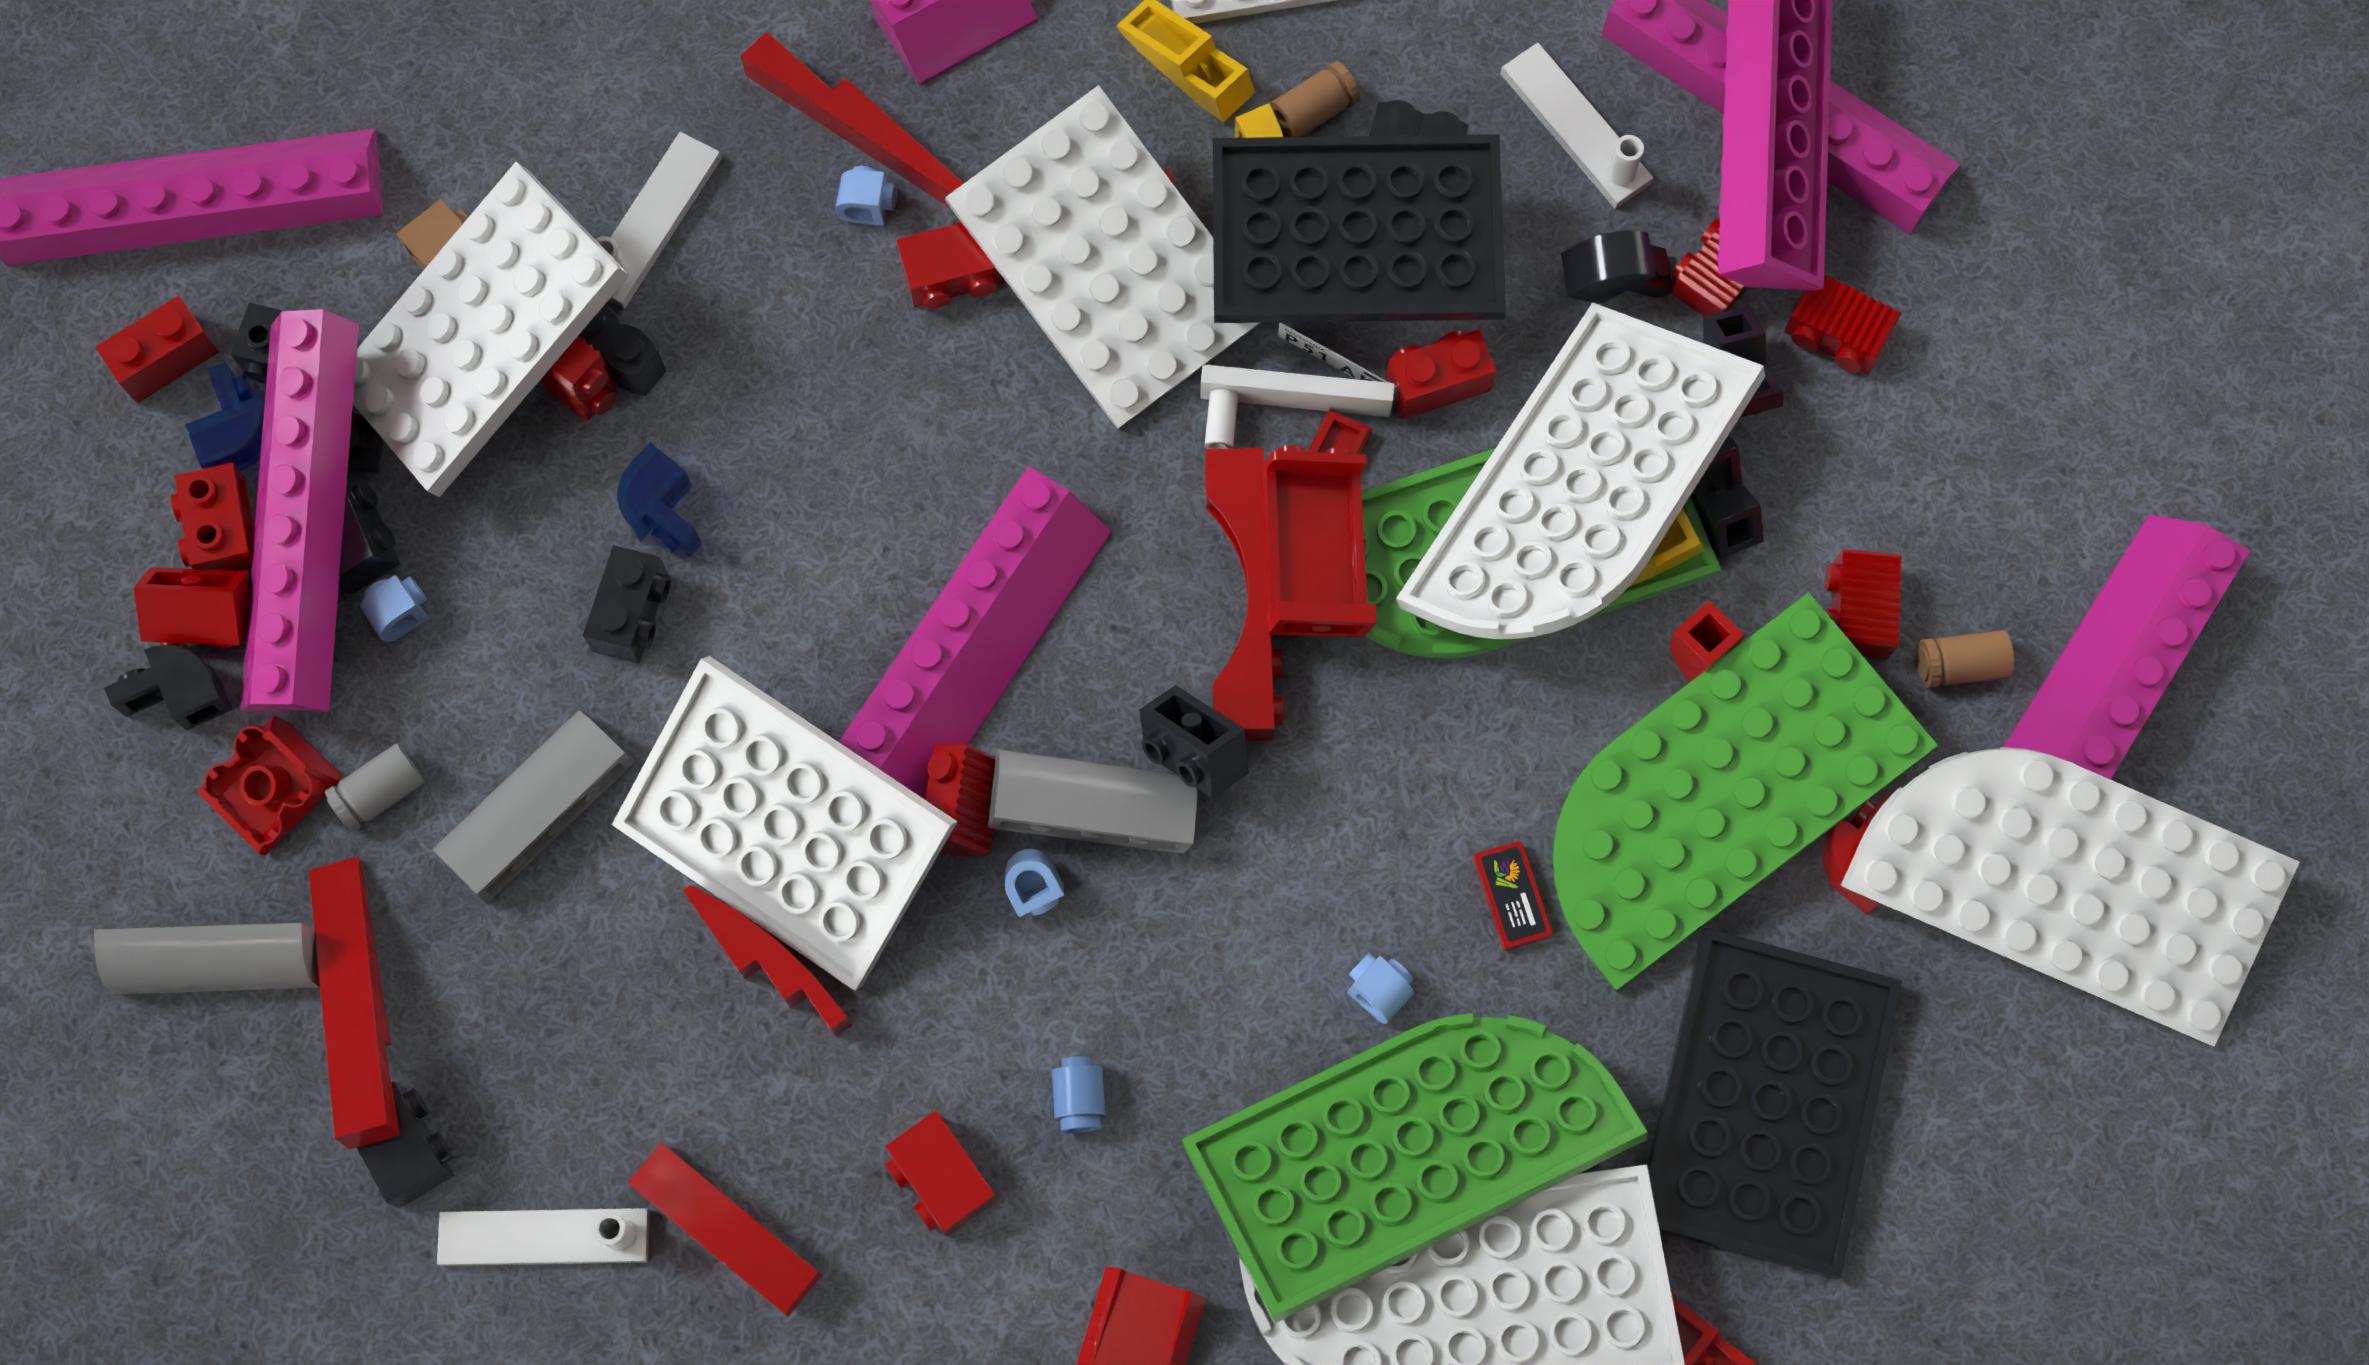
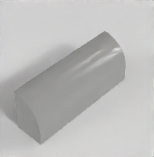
[432,710,633,904]
[987,749,1197,853]
[94,923,320,994]

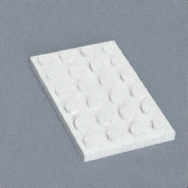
[945,85,1261,429]
[353,162,629,497]
[612,656,957,991]

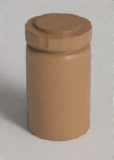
[1269,61,1360,137]
[1916,629,2014,688]

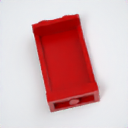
[1261,445,1377,638]

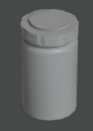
[325,743,426,832]

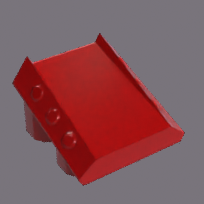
[197,715,341,856]
[1077,1266,1206,1365]

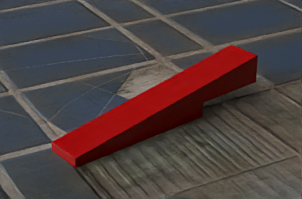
[740,32,964,208]
[309,857,400,1150]

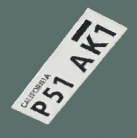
[1278,322,1396,397]

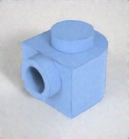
[835,166,897,226]
[360,575,429,642]
[1005,849,1064,917]
[1347,953,1414,1024]

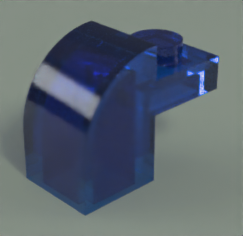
[185,362,265,471]
[617,442,702,557]

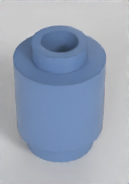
[1052,1056,1106,1134]

